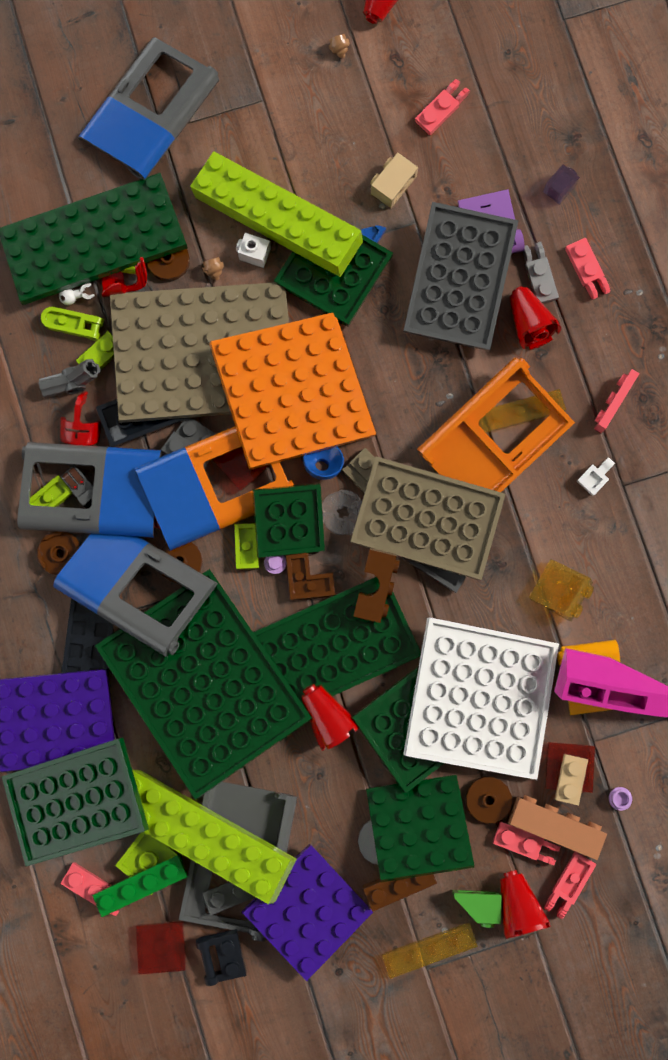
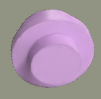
[264,555,287,574]
[609,787,632,811]

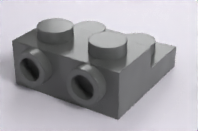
[161,418,216,469]

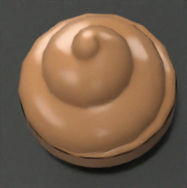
[329,34,350,58]
[202,257,224,281]

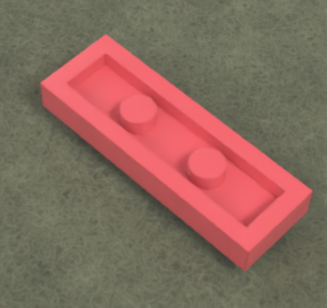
[594,369,640,433]

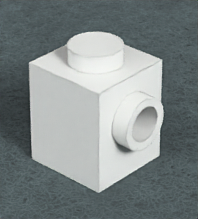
[236,233,271,268]

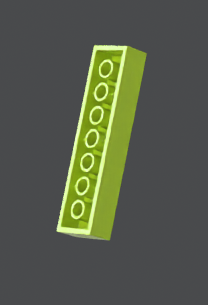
[190,151,363,277]
[132,769,297,904]

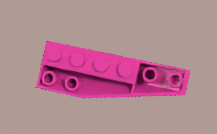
[554,648,668,718]

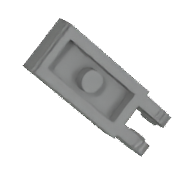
[523,242,559,304]

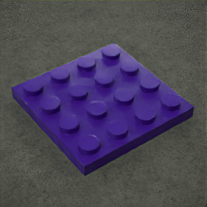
[242,844,373,981]

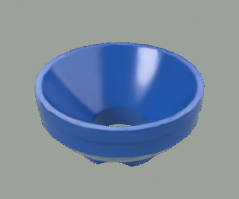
[303,447,344,480]

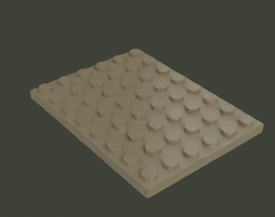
[110,282,289,423]

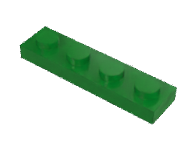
[92,854,188,917]

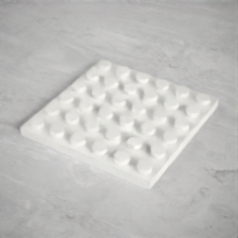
[403,617,559,780]

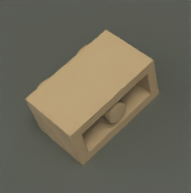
[370,152,418,208]

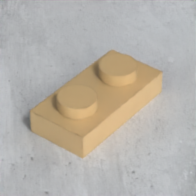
[555,754,588,806]

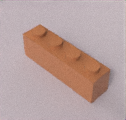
[507,795,607,860]

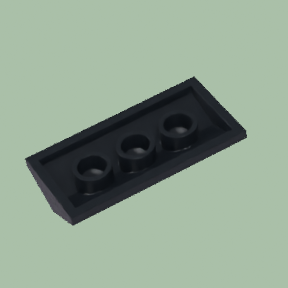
[96,399,191,447]

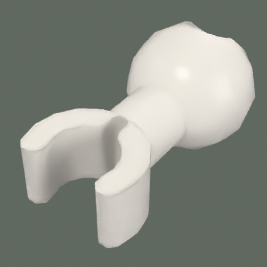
[59,283,95,305]

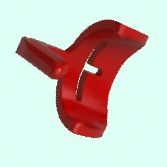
[102,257,147,298]
[60,391,101,446]

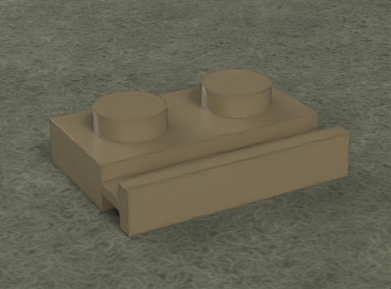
[342,448,375,494]

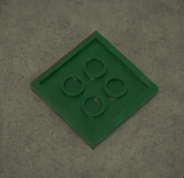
[252,483,325,558]

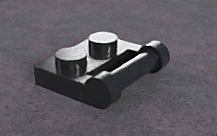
[195,929,247,986]

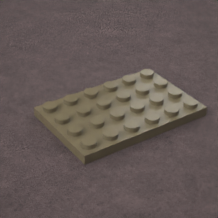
[350,456,506,581]

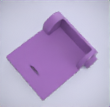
[458,189,525,254]

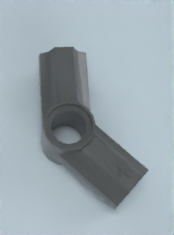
[39,359,100,398]

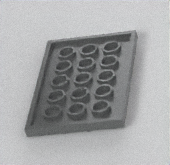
[403,202,519,351]

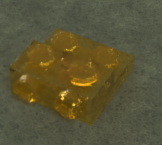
[529,559,594,622]

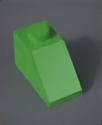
[452,890,501,928]

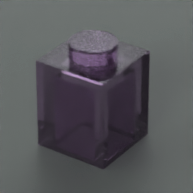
[543,164,580,205]

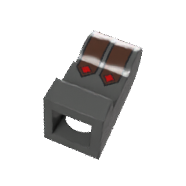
[61,465,93,509]

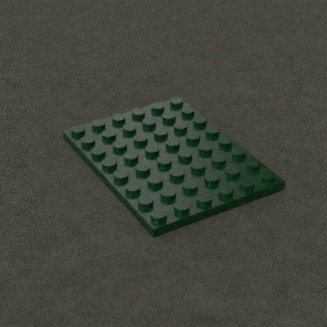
[95,569,312,800]

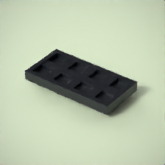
[62,599,115,676]

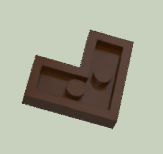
[286,553,335,600]

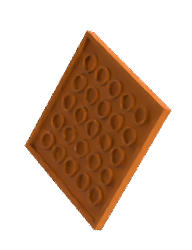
[209,313,376,470]

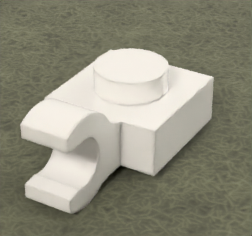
[576,457,615,496]

